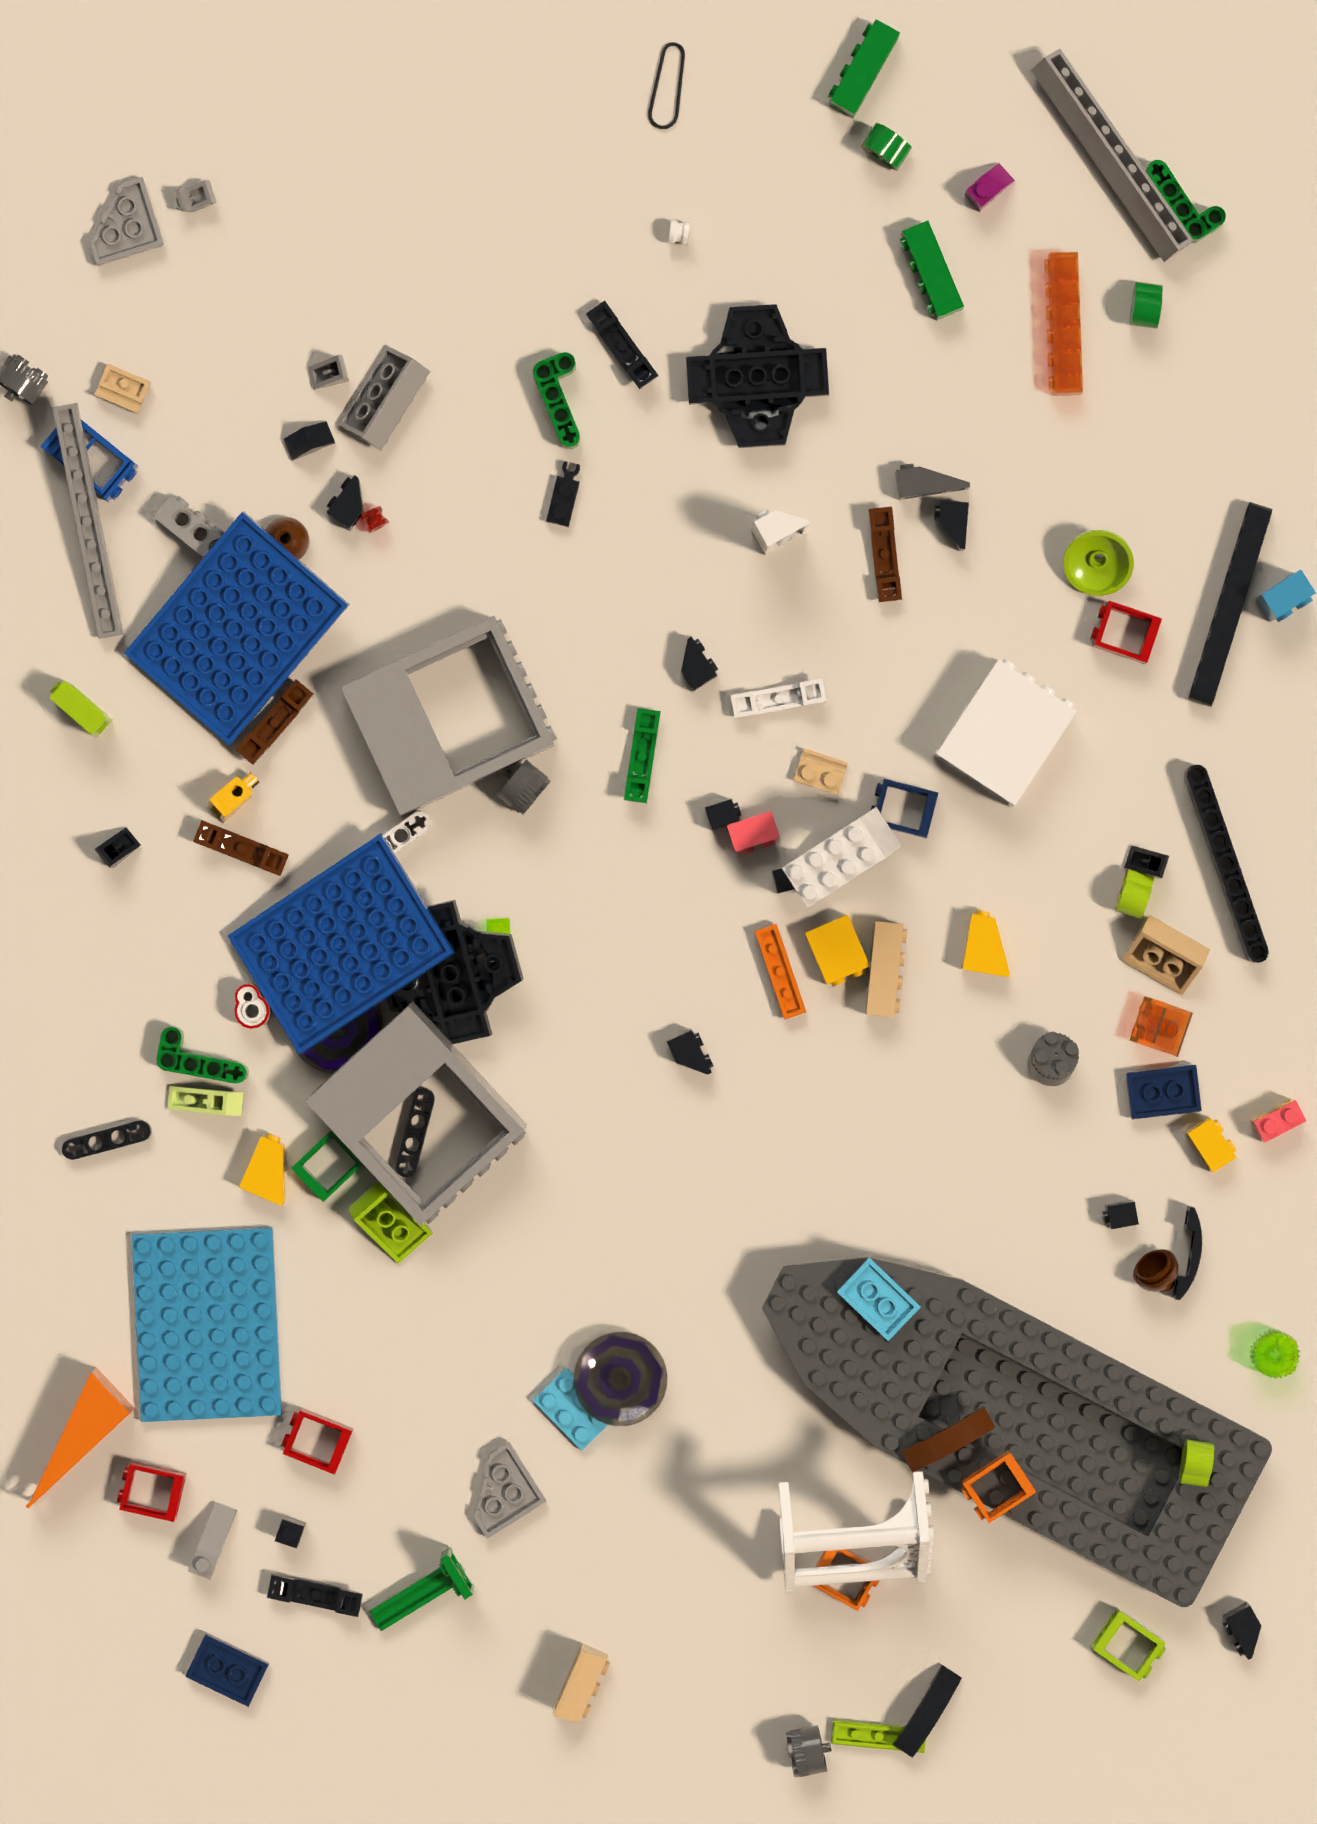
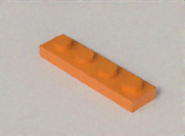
[754,924,806,1020]

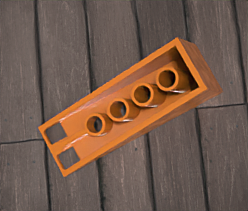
[26,1368,135,1508]

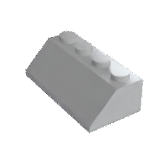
[337,345,430,451]

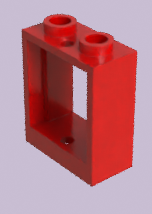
[1090,601,1162,664]
[281,1408,354,1475]
[117,1461,187,1522]

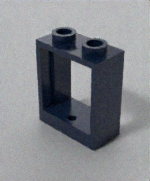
[871,779,938,839]

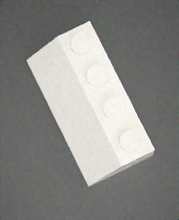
[752,510,809,555]

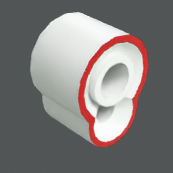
[234,984,272,1029]

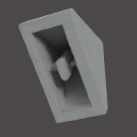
[308,355,349,390]

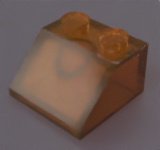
[1129,996,1193,1057]

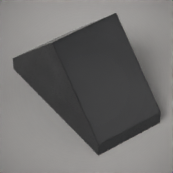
[284,421,335,461]
[95,827,141,868]
[1124,845,1169,879]

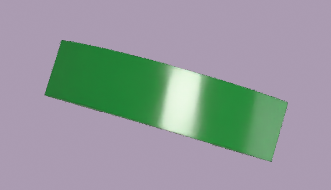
[624,708,661,804]

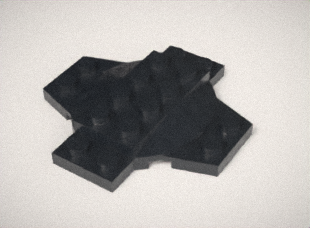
[686,304,829,448]
[387,900,524,1044]

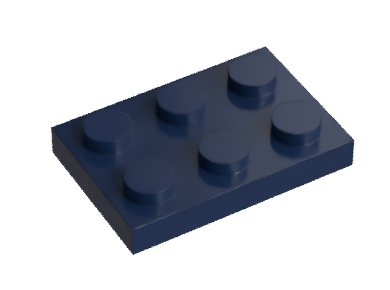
[1126,1065,1202,1120]
[185,1633,269,1707]

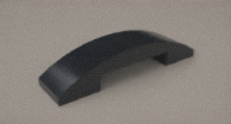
[586,300,659,390]
[1172,1205,1202,1300]
[267,1574,363,1617]
[892,1665,962,1758]

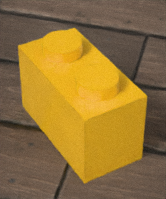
[1185,1117,1237,1173]

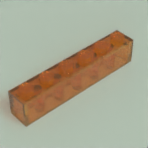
[1044,252,1083,396]

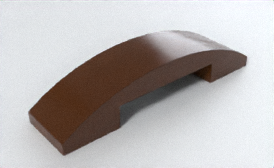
[869,506,902,602]
[235,679,314,765]
[193,820,289,876]
[901,1406,995,1472]

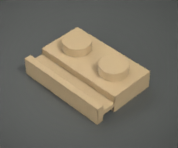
[94,364,151,414]
[793,748,848,795]

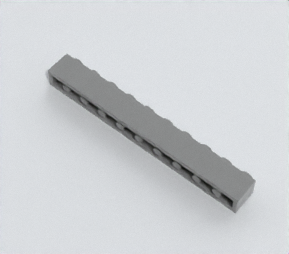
[1031,49,1194,262]

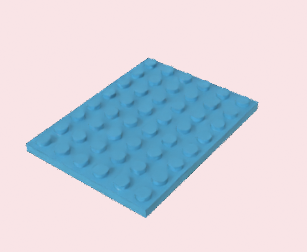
[132,1228,282,1422]

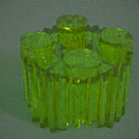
[1250,1329,1300,1379]

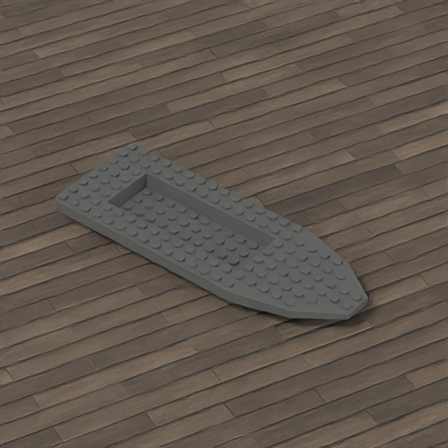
[762,1256,1272,1607]

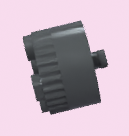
[0,354,48,405]
[497,759,551,815]
[1028,1031,1079,1086]
[786,1725,832,1777]

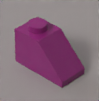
[964,163,1015,212]

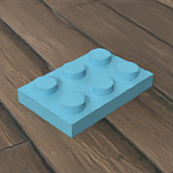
[837,1257,921,1341]
[533,1367,613,1451]

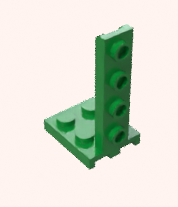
[369,1547,475,1631]

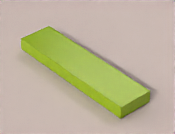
[831,1719,926,1753]

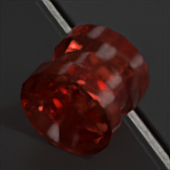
[360,506,389,533]

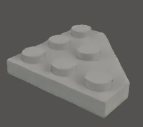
[89,177,164,266]
[475,1441,547,1539]

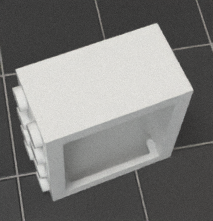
[782,807,901,908]

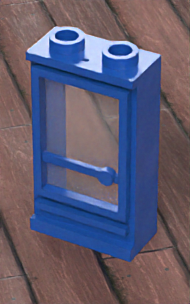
[40,420,138,502]

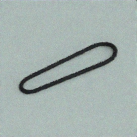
[648,42,685,129]

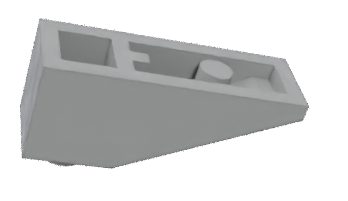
[188,1502,237,1580]

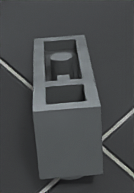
[895,464,970,500]

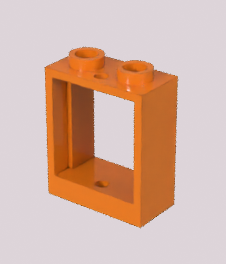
[961,1450,1036,1523]
[814,1549,880,1611]

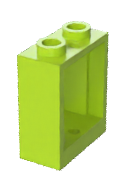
[49,680,112,737]
[1091,1608,1166,1682]

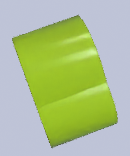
[1115,869,1154,919]
[1179,1439,1214,1487]

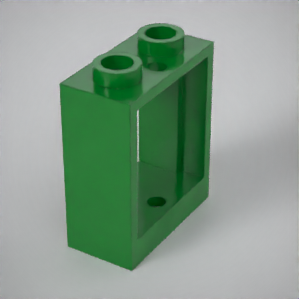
[291,1130,363,1202]

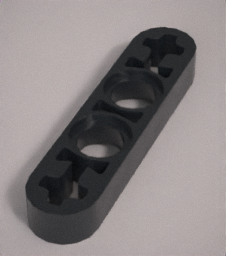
[396,1088,435,1177]
[62,1120,152,1160]

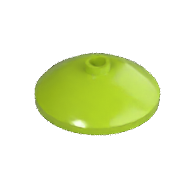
[1063,530,1134,596]

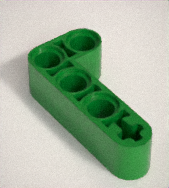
[1145,160,1226,243]
[533,352,580,450]
[157,1026,249,1084]

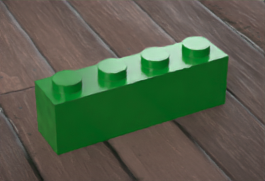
[828,19,900,119]
[899,220,964,320]

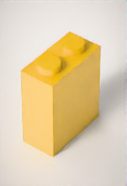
[804,915,870,987]

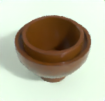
[265,517,309,560]
[1133,1249,1179,1292]

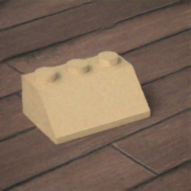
[1122,915,1210,995]
[553,1643,610,1723]

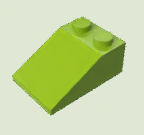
[348,1181,433,1264]

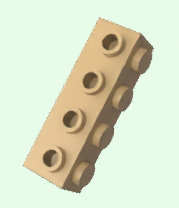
[865,921,907,1017]

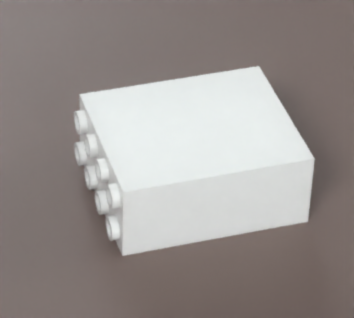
[933,659,1077,807]

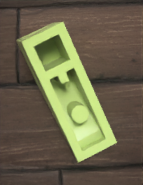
[167,1086,243,1116]

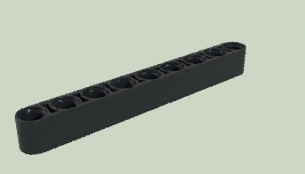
[1188,502,1272,707]
[1184,764,1269,963]

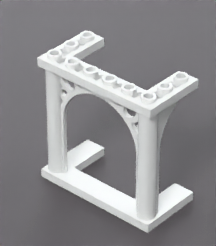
[779,1472,934,1593]

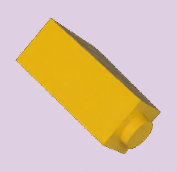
[961,910,1010,977]
[239,1133,286,1206]

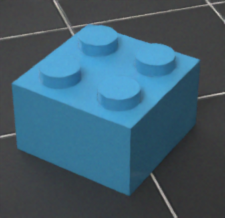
[1255,570,1316,622]

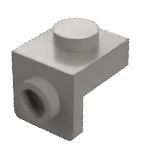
[175,180,216,212]

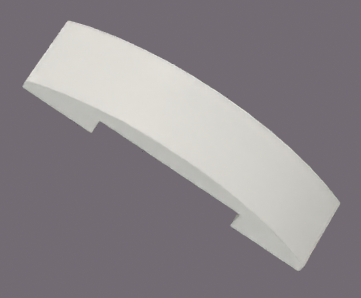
[730,678,827,718]

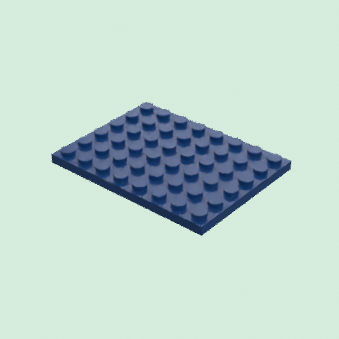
[124,511,350,746]
[228,834,455,1054]

